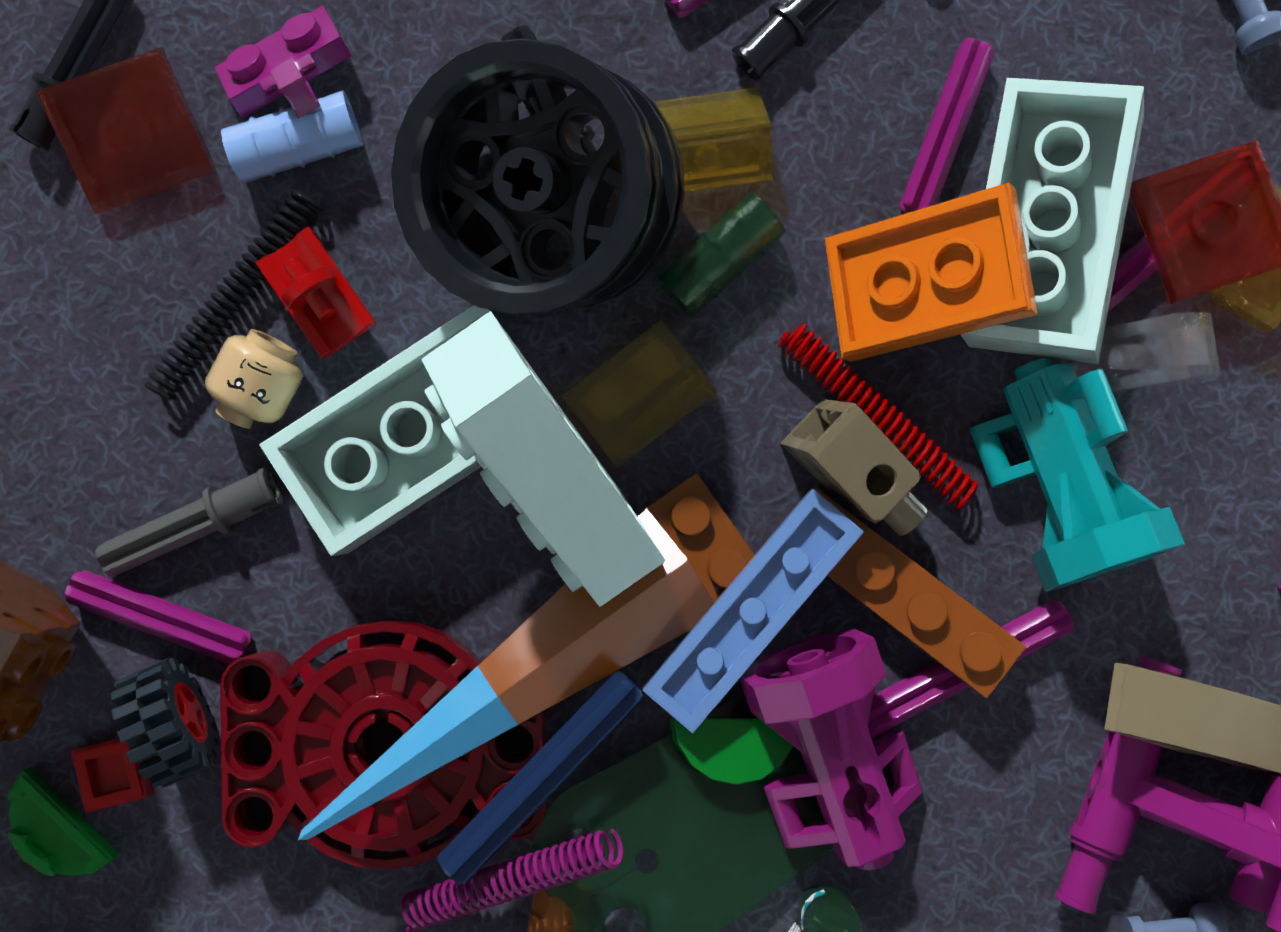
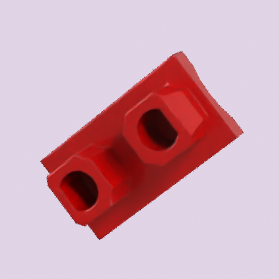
[256,226,378,360]

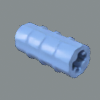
[221,90,363,184]

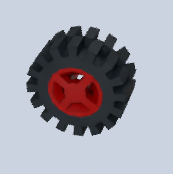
[111,658,220,788]

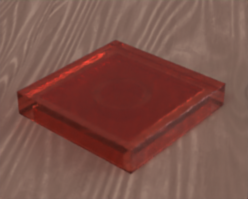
[36,47,216,214]
[1130,140,1281,305]

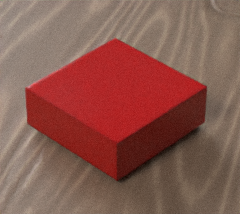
[71,737,154,813]

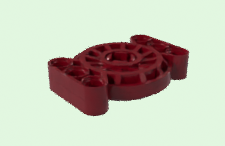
[220,619,548,870]

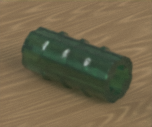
[655,192,786,318]

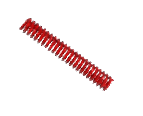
[778,324,978,511]

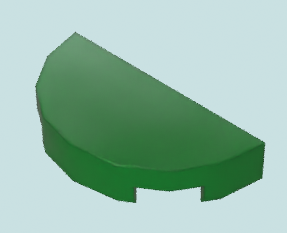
[670,718,793,785]
[7,767,120,876]

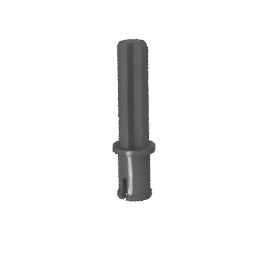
[95,467,283,577]

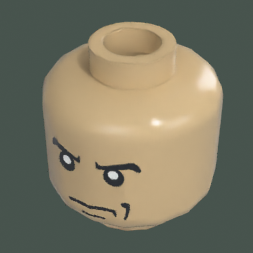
[205,329,303,429]

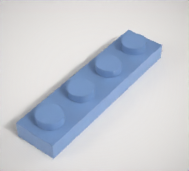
[642,489,864,733]

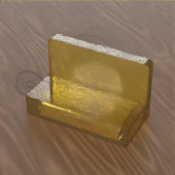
[655,88,773,192]

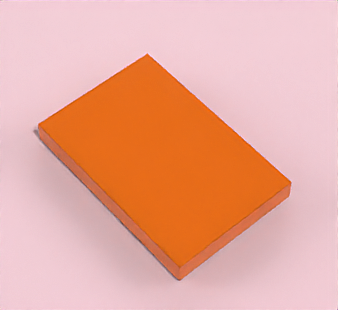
[825,182,1038,362]

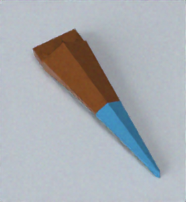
[298,473,755,840]

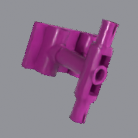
[1055,656,1281,932]

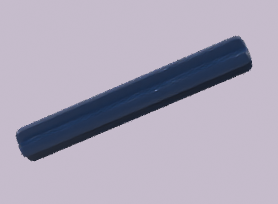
[437,671,643,885]

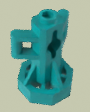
[969,357,1185,592]

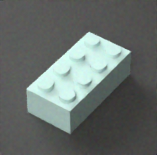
[960,78,1144,364]
[259,305,490,556]
[421,311,666,607]

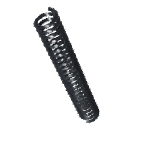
[145,190,324,400]

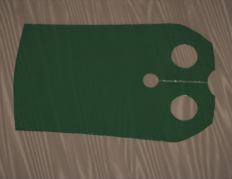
[530,692,834,932]

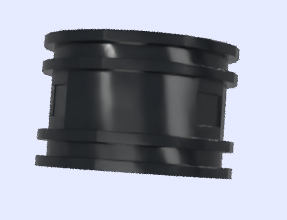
[391,38,685,314]

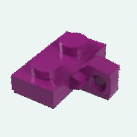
[215,6,352,119]

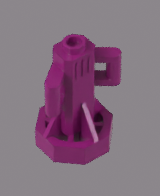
[739,629,923,870]

